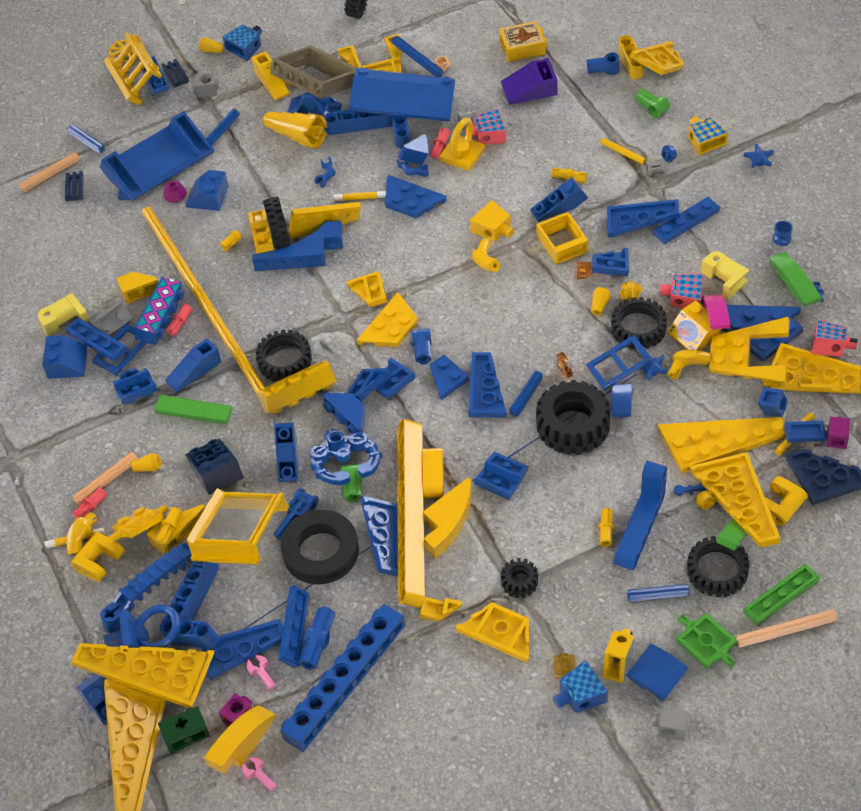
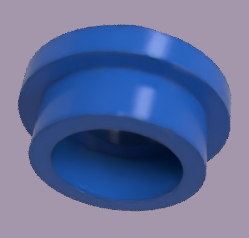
[661,145,677,163]

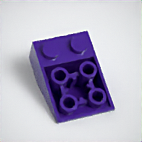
[501,58,558,105]

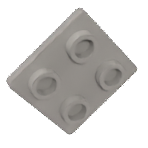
[88,298,134,335]

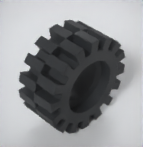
[344,0,368,19]
[501,558,538,598]

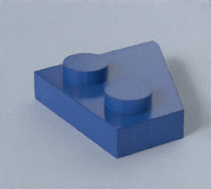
[591,248,629,277]
[430,354,469,400]
[375,358,416,400]

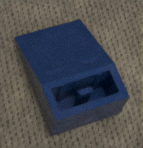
[185,438,244,495]

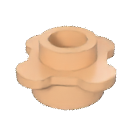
[434,56,452,72]

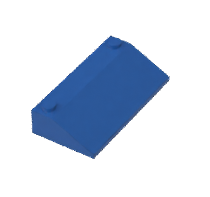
[349,67,455,122]
[100,111,214,201]

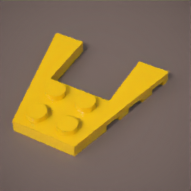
[337,34,402,73]
[709,317,790,386]

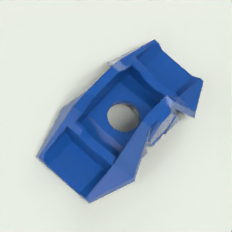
[287,92,342,117]

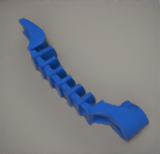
[100,533,210,633]

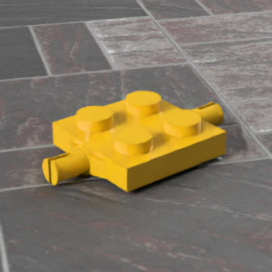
[107,504,169,544]

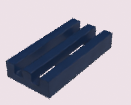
[161,59,189,88]
[65,171,84,201]

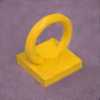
[439,118,486,171]

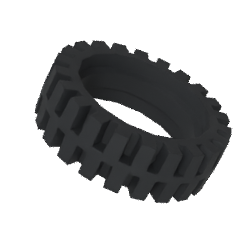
[263,196,291,250]
[611,297,667,350]
[256,330,312,382]
[687,536,749,597]

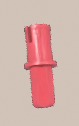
[430,128,450,159]
[166,304,193,336]
[73,487,107,519]

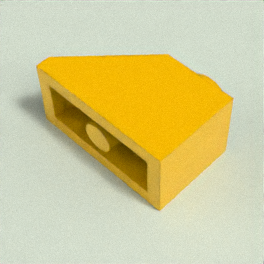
[116,272,158,304]

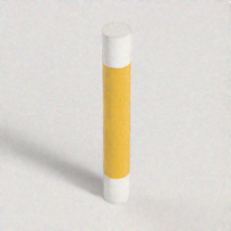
[334,191,386,202]
[45,527,105,549]

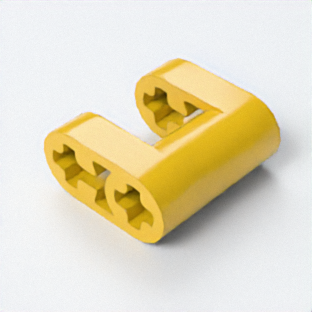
[765,476,808,527]
[70,532,125,582]

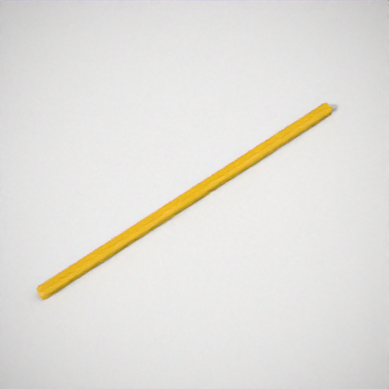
[142,206,265,394]

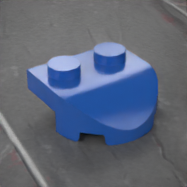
[113,368,158,405]

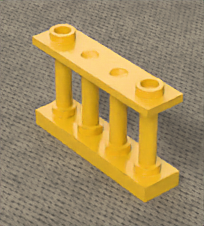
[104,32,162,105]

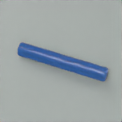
[391,36,444,77]

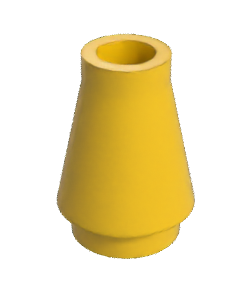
[199,37,224,54]
[591,287,611,316]
[131,453,162,472]

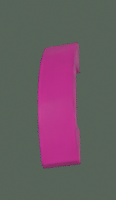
[701,295,730,330]

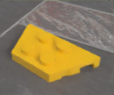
[629,41,684,75]
[357,293,418,347]
[455,602,529,663]

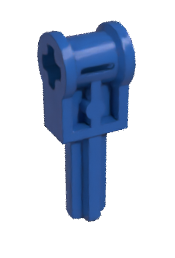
[274,488,319,540]

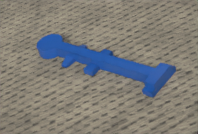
[674,483,706,496]

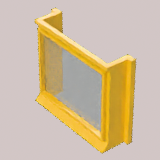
[186,488,289,565]

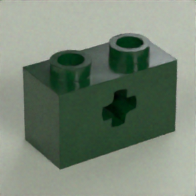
[158,706,210,754]

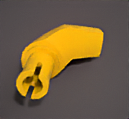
[472,238,501,272]
[667,350,711,380]
[66,513,97,555]

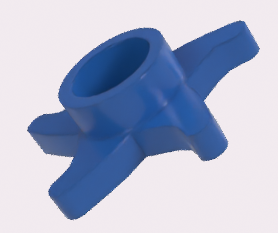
[743,144,774,168]
[638,355,668,380]

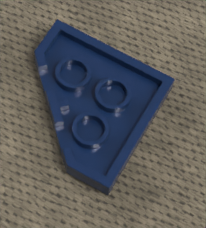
[786,449,861,505]

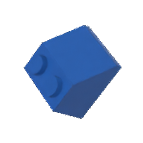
[186,170,229,211]
[42,335,88,379]

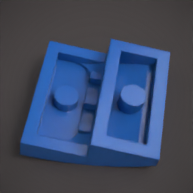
[474,451,529,500]
[626,644,688,701]

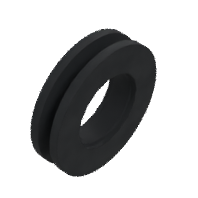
[281,510,359,585]

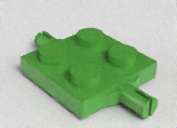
[676,613,737,670]

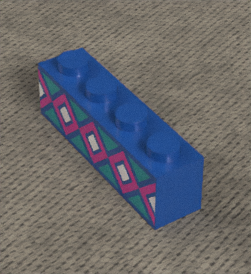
[135,277,185,345]

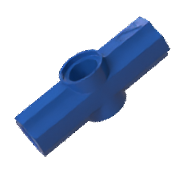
[298,606,336,670]

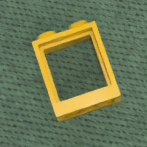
[536,212,588,265]

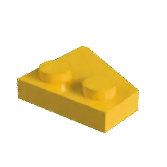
[346,271,387,307]

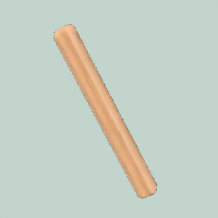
[736,609,837,648]

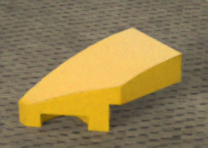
[419,597,462,622]

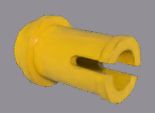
[219,230,242,252]

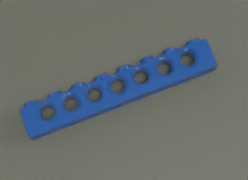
[280,604,405,752]

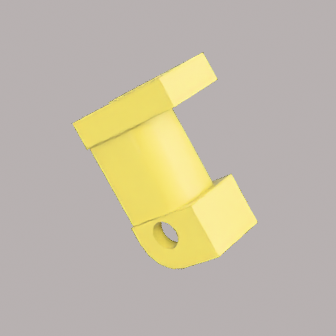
[701,251,749,300]
[38,293,90,336]

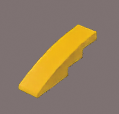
[248,209,274,254]

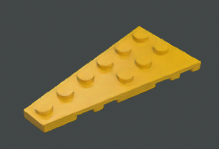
[762,343,861,394]
[657,417,786,473]
[689,452,781,548]
[71,643,215,708]
[104,678,166,811]

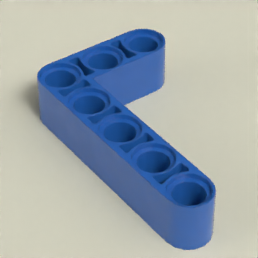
[324,110,411,149]
[613,460,667,571]
[160,561,219,649]

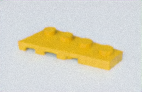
[288,202,361,240]

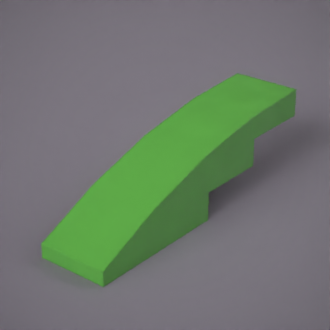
[769,252,822,306]

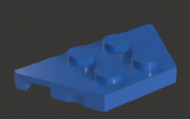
[385,175,447,219]

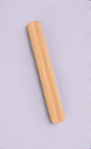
[19,152,80,192]
[72,452,138,505]

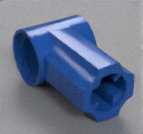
[587,52,620,75]
[411,328,432,365]

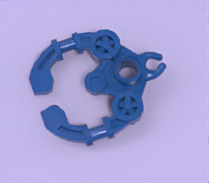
[310,429,382,485]

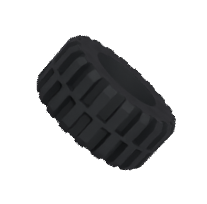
[536,380,611,455]

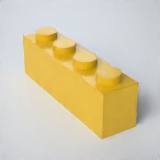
[256,360,337,415]

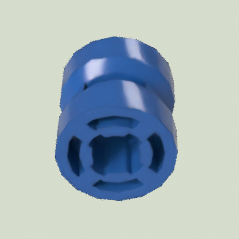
[773,221,793,246]

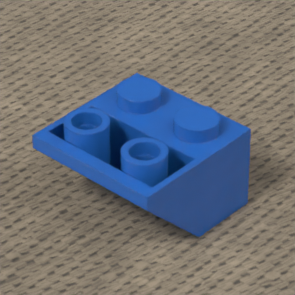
[76,674,108,725]

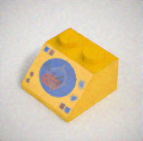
[667,300,721,350]

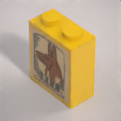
[499,21,548,62]

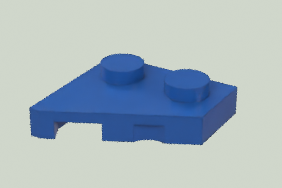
[347,368,392,401]

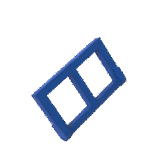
[92,323,146,376]
[586,335,653,391]

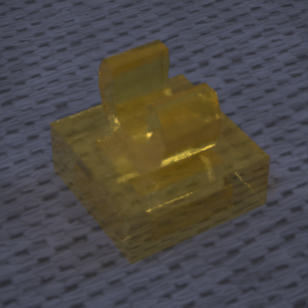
[553,653,575,679]

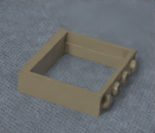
[270,45,357,99]

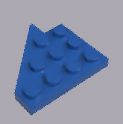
[722,305,803,362]

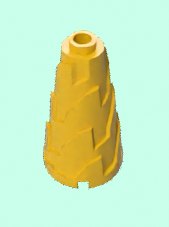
[263,111,327,149]

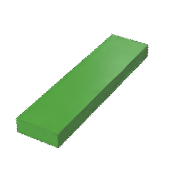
[154,395,233,425]
[743,563,820,626]

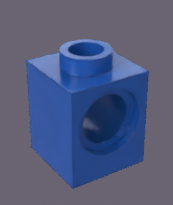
[758,387,788,417]

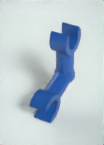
[314,157,336,188]
[397,159,429,177]

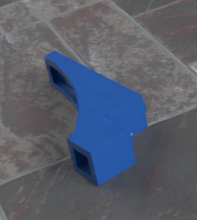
[252,221,343,271]

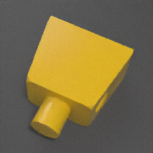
[470,200,515,241]

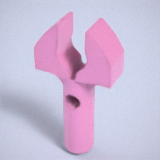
[247,655,276,690]
[242,757,276,791]

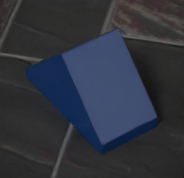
[397,134,429,165]

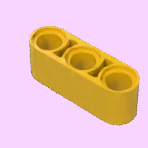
[618,35,644,79]
[423,448,444,499]

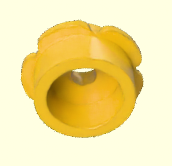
[696,491,715,510]

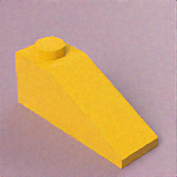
[147,504,206,554]

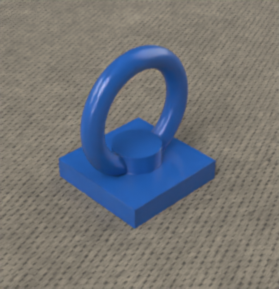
[118,605,180,648]

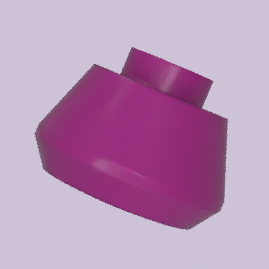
[163,181,187,203]

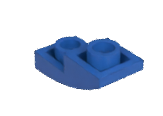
[611,384,633,418]

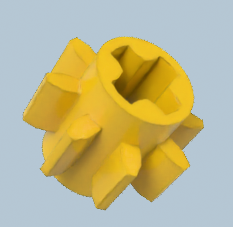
[619,280,643,301]

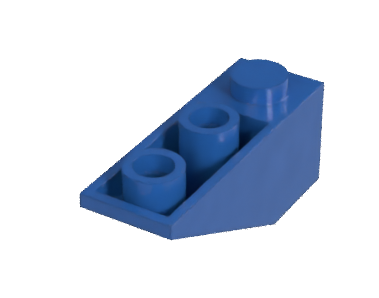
[530,177,588,222]
[165,338,222,393]

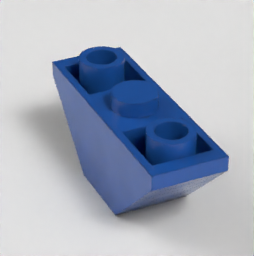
[139,56,169,96]
[322,393,366,434]
[274,422,299,482]

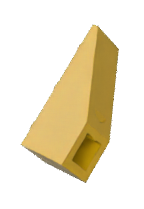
[251,51,290,101]

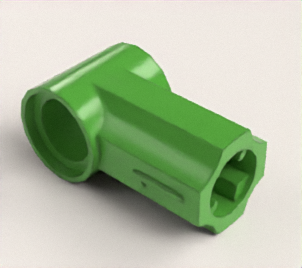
[635,88,670,118]
[341,464,362,503]

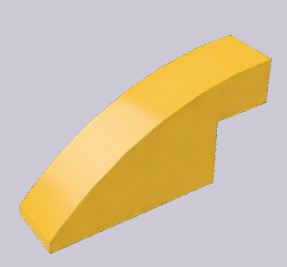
[423,477,472,559]
[204,705,277,774]

